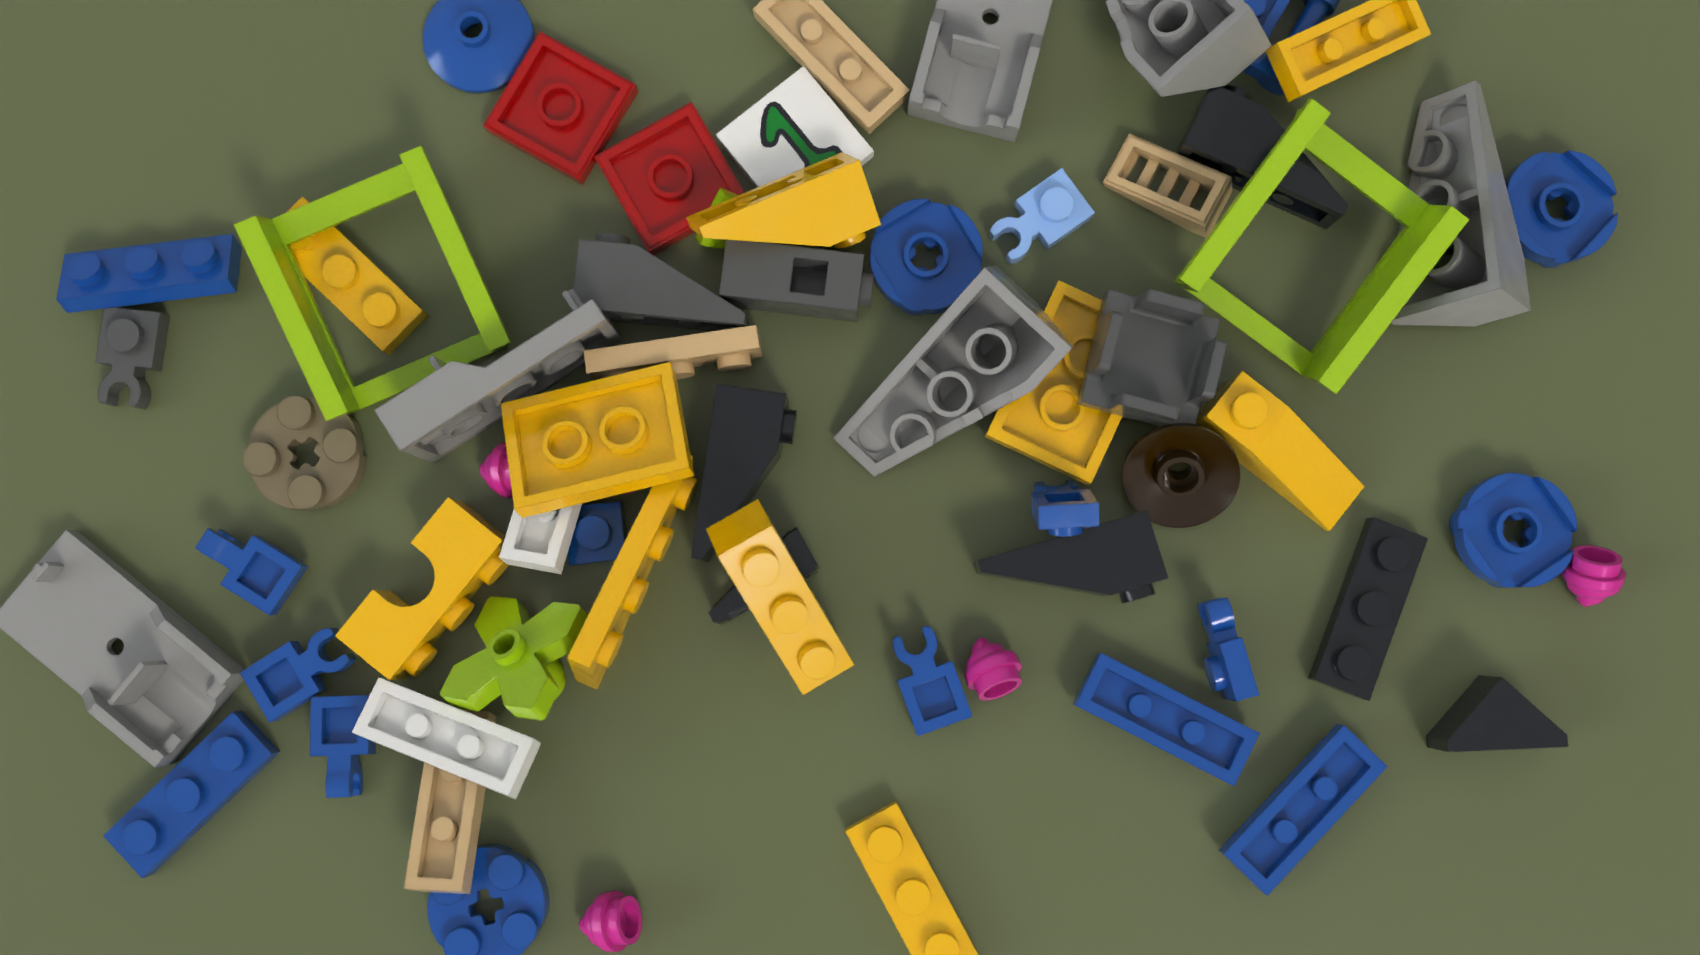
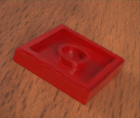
[483,32,639,185]
[594,102,744,255]

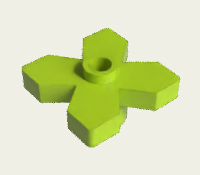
[440,596,588,720]

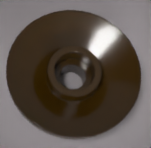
[1122,423,1240,528]

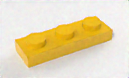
[1265,0,1431,103]
[287,196,428,355]
[845,801,979,955]

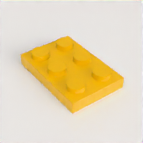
[985,280,1122,485]
[501,362,694,518]

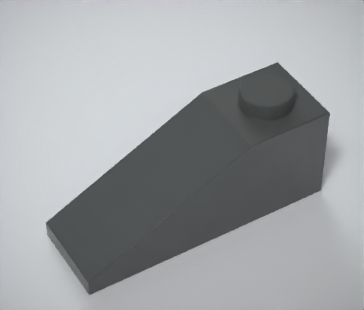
[573,233,749,331]

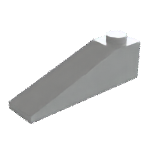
[1106,0,1272,97]
[1391,80,1531,327]
[833,265,1073,477]

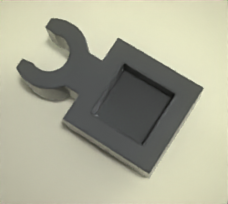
[95,307,170,410]

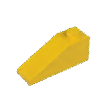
[686,152,881,249]
[1196,371,1365,532]

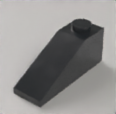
[1176,85,1348,229]
[691,384,797,562]
[974,510,1168,603]

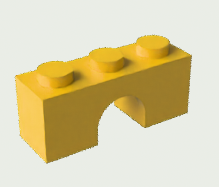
[335,497,509,680]
[706,499,854,695]

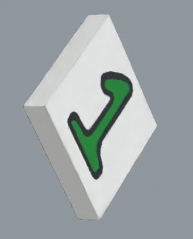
[716,66,874,188]

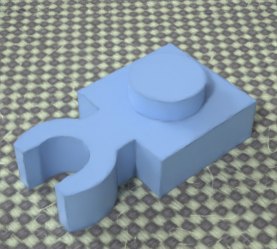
[988,168,1095,264]

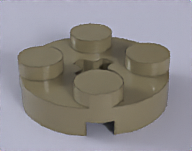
[242,395,367,511]

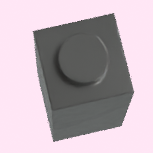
[719,240,874,322]

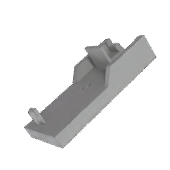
[907,0,1053,143]
[374,288,624,463]
[0,530,245,768]

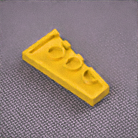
[567,455,699,690]

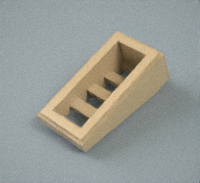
[1103,134,1232,238]

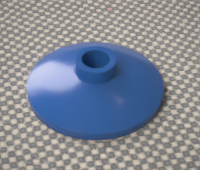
[423,0,535,93]

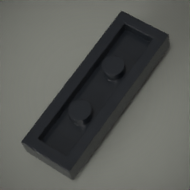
[1308,517,1428,701]

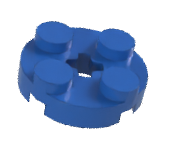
[1505,150,1618,268]
[870,199,983,316]
[1449,473,1577,588]
[427,844,550,955]

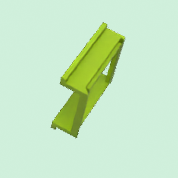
[1173,99,1470,394]
[233,145,512,421]

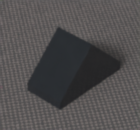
[1426,675,1568,752]

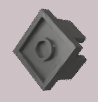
[1077,289,1227,427]

